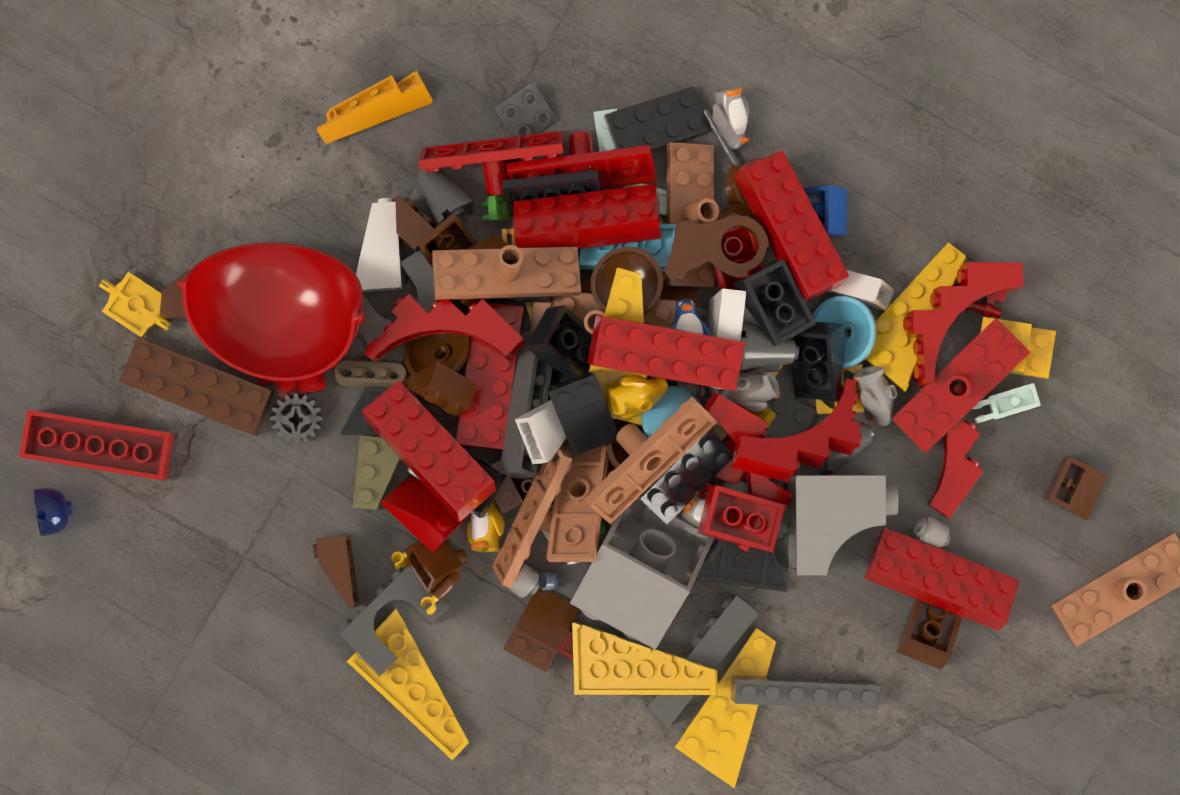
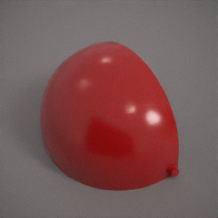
[177,243,365,381]

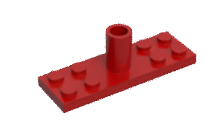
[418,131,565,195]
[507,131,657,189]
[892,318,1031,453]

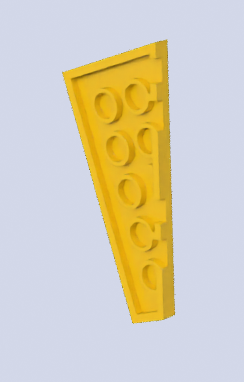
[865,242,967,392]
[589,267,647,426]
[347,608,469,760]
[572,622,718,695]
[675,628,776,789]

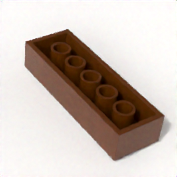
[119,337,275,436]

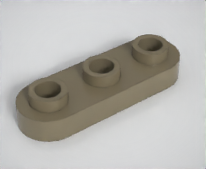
[334,360,407,388]

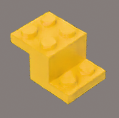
[981,317,1056,379]

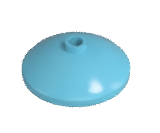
[813,296,877,368]
[642,386,704,438]

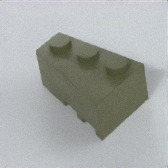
[353,435,401,510]

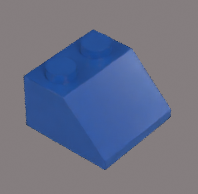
[803,185,847,237]

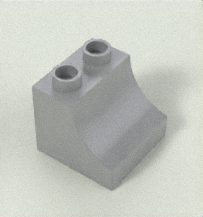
[788,475,898,575]
[570,498,714,650]

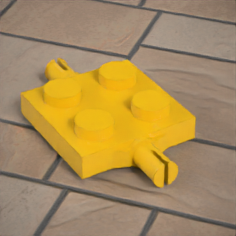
[99,272,172,338]

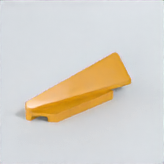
[317,71,433,144]

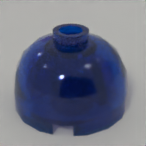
[34,488,73,536]

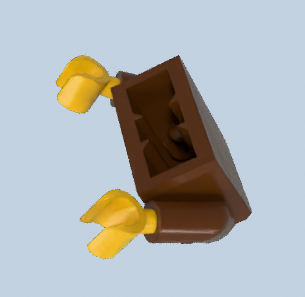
[391,540,468,615]

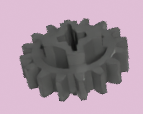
[270,391,323,444]

